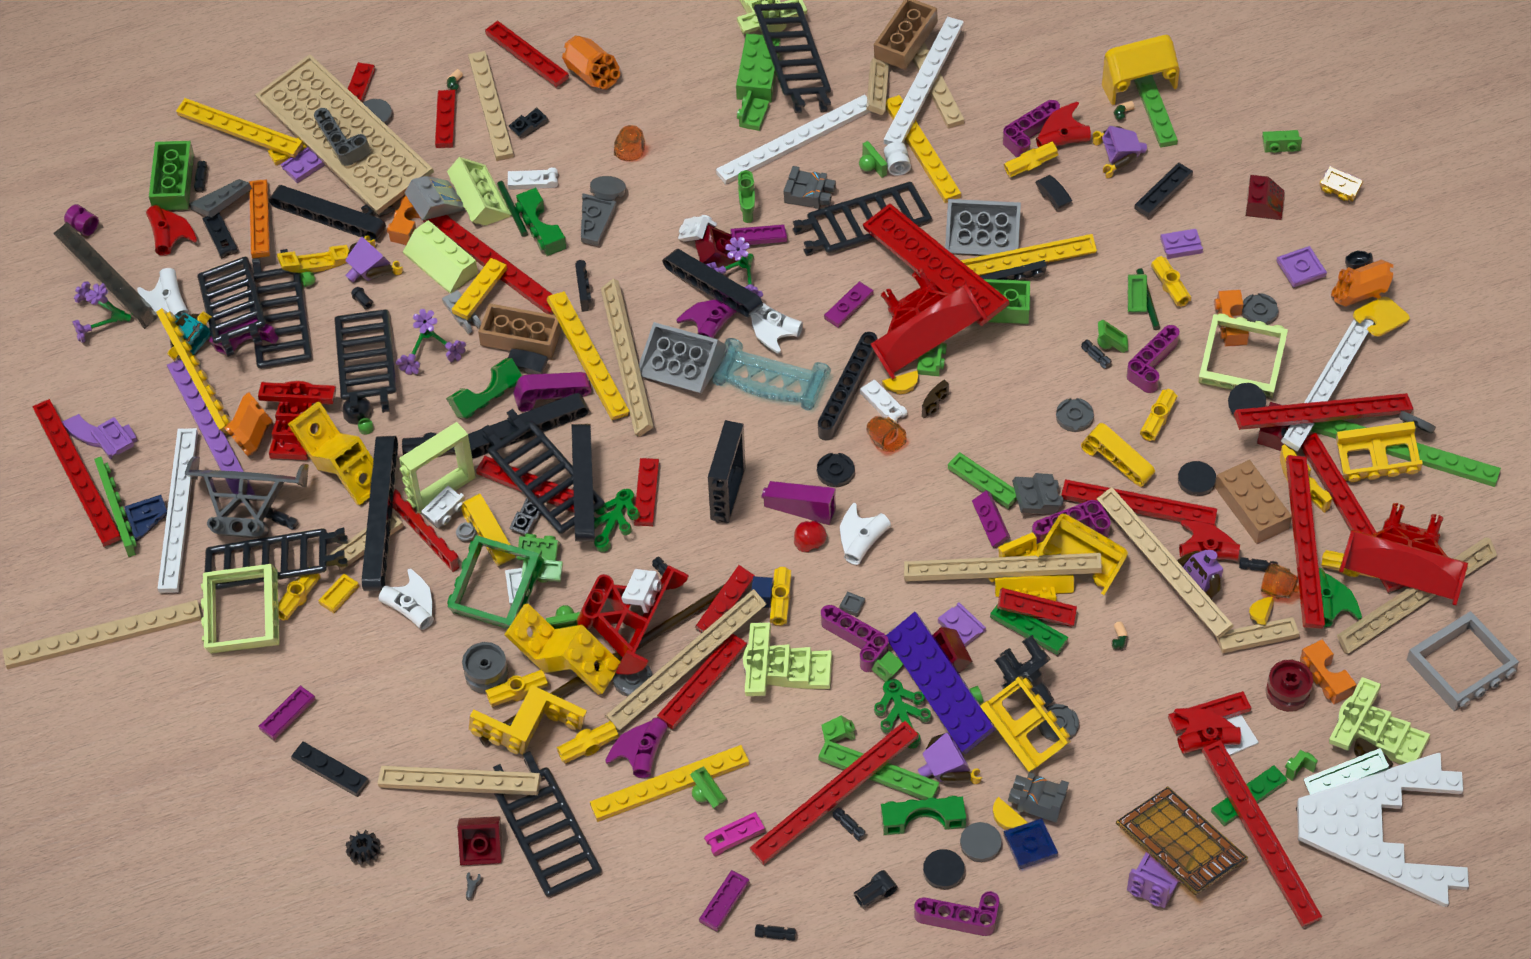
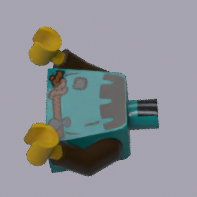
[167,311,212,361]

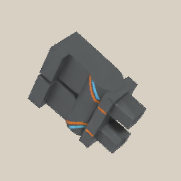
[783,166,836,209]
[1008,772,1069,823]

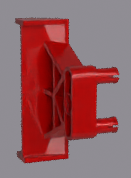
[871,269,988,380]
[1339,503,1468,606]
[577,565,689,675]

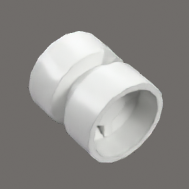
[884,142,911,176]

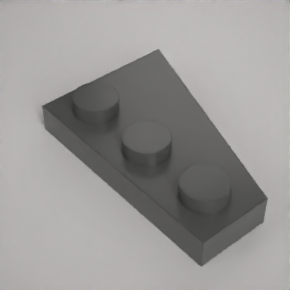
[189,179,252,217]
[581,193,617,246]

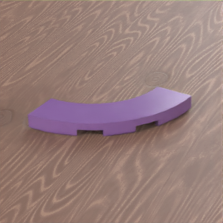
[62,414,137,447]

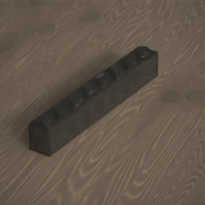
[53,222,158,329]

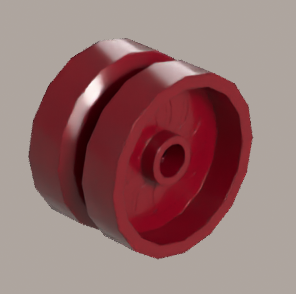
[1266,659,1314,712]

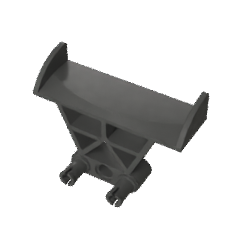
[185,456,309,538]

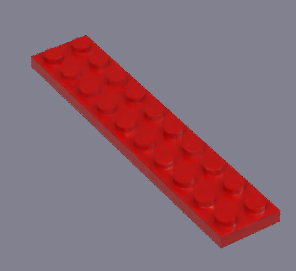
[863,203,1010,326]

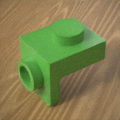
[821,715,855,742]
[1285,749,1318,781]

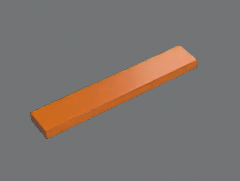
[249,179,270,258]

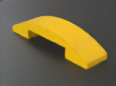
[277,245,349,273]

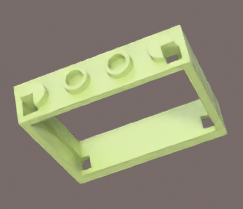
[1198,314,1288,398]
[399,422,476,514]
[201,564,279,653]

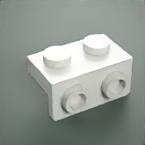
[678,215,717,242]
[421,486,465,528]
[622,569,662,613]

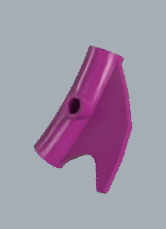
[676,299,737,338]
[605,718,668,778]

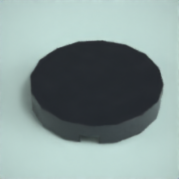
[1228,382,1266,415]
[816,453,855,487]
[1178,461,1216,496]
[923,849,964,889]

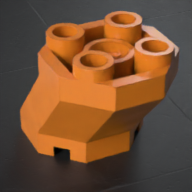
[562,35,620,90]
[1331,259,1393,307]
[224,392,273,457]

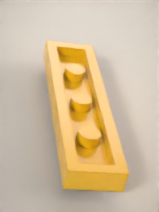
[452,258,507,320]

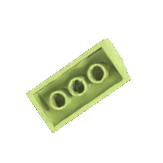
[447,157,511,226]
[403,220,478,294]

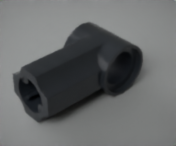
[854,870,898,909]

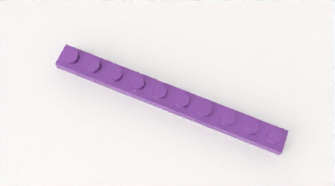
[167,359,255,504]

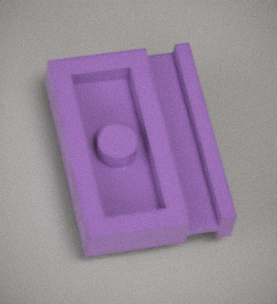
[281,147,325,183]
[1160,229,1203,259]
[90,417,134,459]
[938,602,986,647]

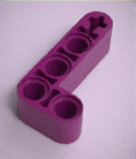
[1003,100,1060,157]
[1126,325,1180,393]
[513,372,592,412]
[1032,500,1111,544]
[821,605,888,672]
[914,891,999,936]

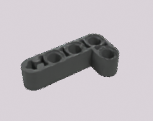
[314,108,371,166]

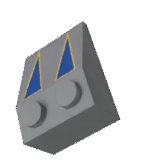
[405,176,466,220]

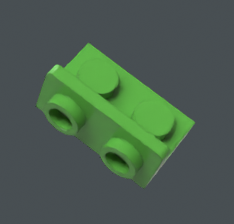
[737,90,769,131]
[1262,130,1302,153]
[917,342,947,376]
[517,534,560,561]

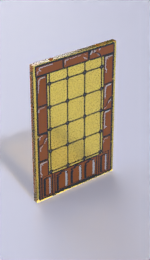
[1115,786,1248,896]

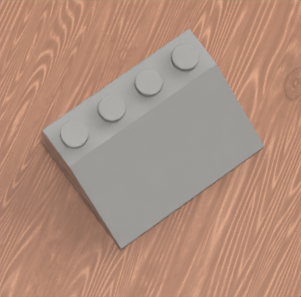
[945,199,1021,255]
[639,322,727,393]

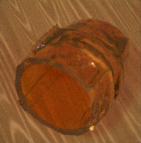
[614,125,645,161]
[866,416,907,452]
[1260,563,1299,599]

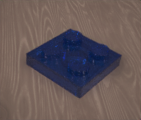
[1003,818,1058,870]

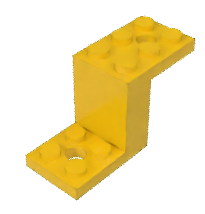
[288,402,373,505]
[504,604,620,695]
[468,685,587,755]

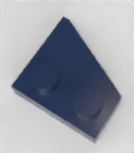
[124,495,167,541]

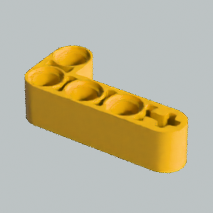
[1081,423,1155,487]
[461,493,516,567]

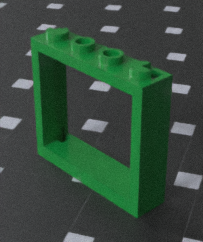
[447,535,544,629]

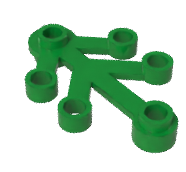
[594,489,640,552]
[874,679,931,749]

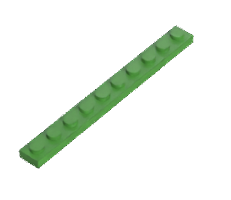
[1310,420,1501,487]

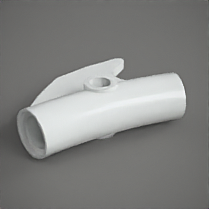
[137,268,189,317]
[751,303,803,354]
[840,503,891,565]
[379,569,434,630]

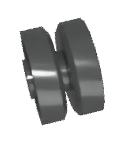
[462,642,509,694]

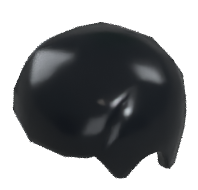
[1345,250,1373,269]
[343,397,372,424]

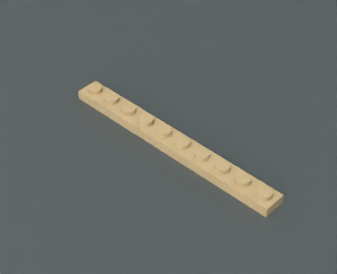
[601,278,653,436]
[1097,487,1234,639]
[1337,537,1497,653]
[904,553,1102,581]
[605,589,766,731]
[2,600,202,669]

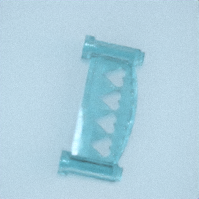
[713,338,831,410]

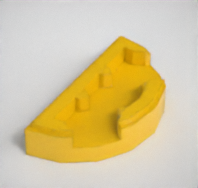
[882,371,918,394]
[1249,597,1274,625]
[993,797,1028,830]

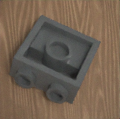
[1012,473,1063,514]

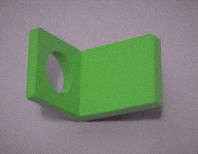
[872,651,903,682]

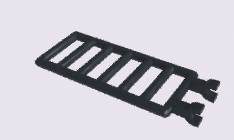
[754,3,831,113]
[793,182,932,256]
[247,249,312,369]
[197,256,266,357]
[334,309,397,417]
[482,408,605,534]
[204,527,348,590]
[493,751,602,897]

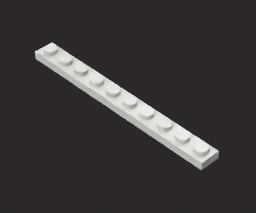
[884,16,964,145]
[716,95,871,185]
[1281,319,1374,451]
[158,428,198,593]

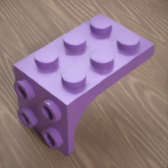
[1127,834,1194,908]

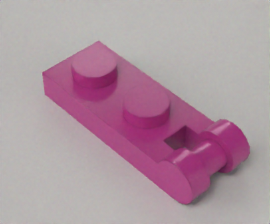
[704,812,765,856]

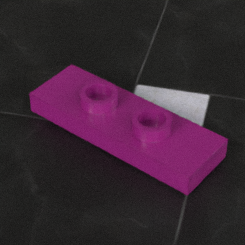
[730,224,787,245]
[824,281,874,328]
[972,490,1011,548]
[258,685,316,740]
[699,870,750,931]

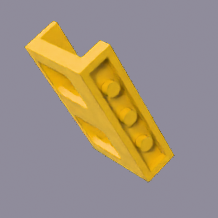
[1336,421,1423,482]
[980,676,1071,772]

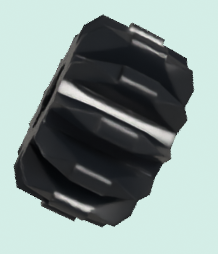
[346,830,381,866]

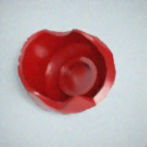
[794,521,827,552]

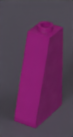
[761,481,836,525]

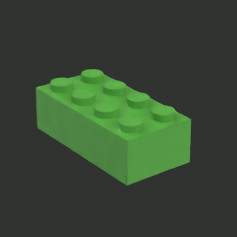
[736,33,781,103]
[149,141,194,210]
[975,279,1030,324]

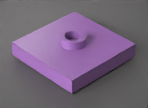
[1276,246,1327,288]

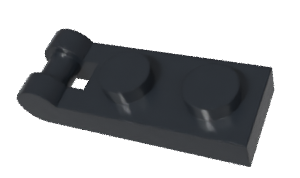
[202,213,238,258]
[575,260,592,312]

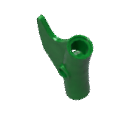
[1319,568,1362,627]

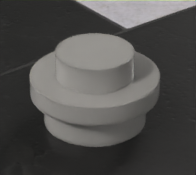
[456,522,476,541]

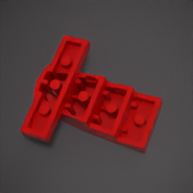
[258,381,336,460]

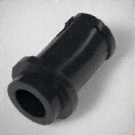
[351,287,373,309]

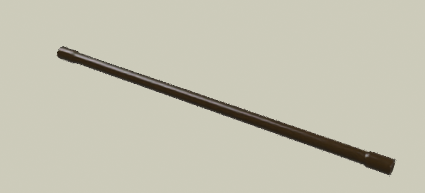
[479,584,725,747]

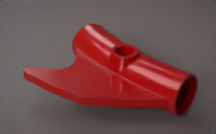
[1036,102,1091,148]
[146,205,197,256]
[1179,520,1240,561]
[1174,708,1241,754]

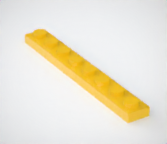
[885,95,961,203]
[176,98,304,158]
[960,234,1097,276]
[547,291,630,420]
[156,308,231,435]
[590,745,749,822]

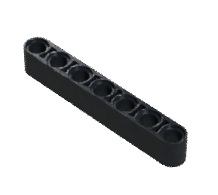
[269,185,386,241]
[662,249,763,317]
[818,331,878,441]
[468,393,589,458]
[571,424,595,542]

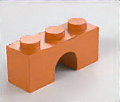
[387,196,421,245]
[1214,290,1249,346]
[1300,639,1357,705]

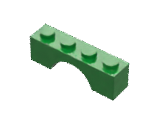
[515,188,567,256]
[446,358,522,419]
[881,796,966,836]

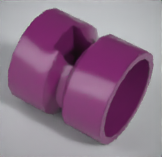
[64,204,99,236]

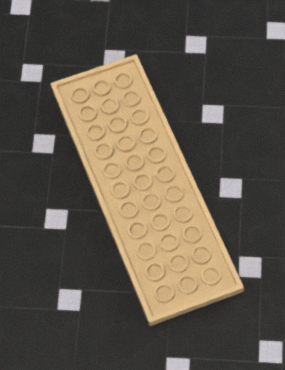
[255,55,434,215]

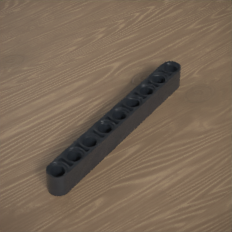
[362,435,398,591]

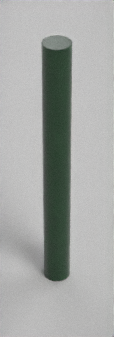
[497,181,528,237]
[1136,268,1160,330]

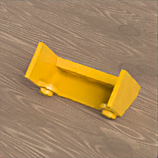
[1102,35,1180,105]
[1035,514,1128,595]

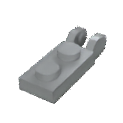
[442,290,481,334]

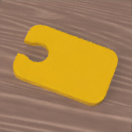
[1353,296,1410,336]

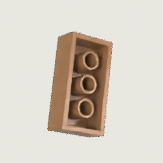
[873,0,938,70]
[478,303,562,359]
[1215,460,1292,544]

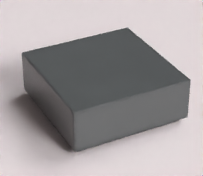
[839,591,865,617]

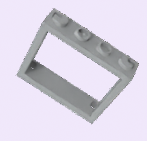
[1407,611,1519,711]

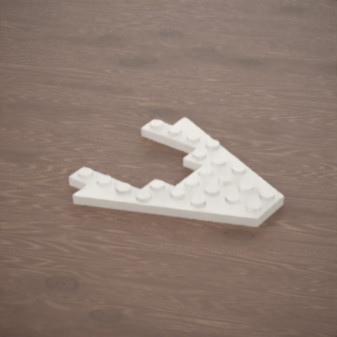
[1297,753,1469,907]

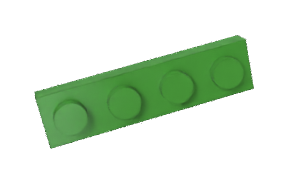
[947,452,1017,509]

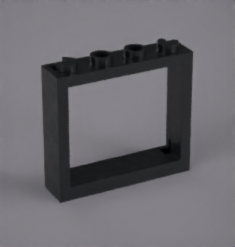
[708,420,746,523]

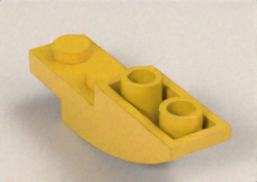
[1280,444,1332,513]

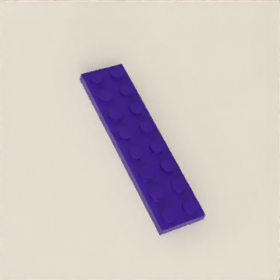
[886,612,996,754]

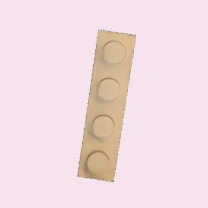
[866,58,889,115]
[329,512,403,570]
[1216,617,1299,654]

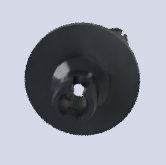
[994,635,1054,707]

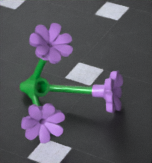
[706,237,763,300]
[72,281,131,343]
[396,309,466,375]

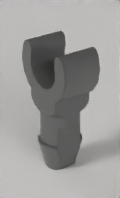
[466,872,481,900]

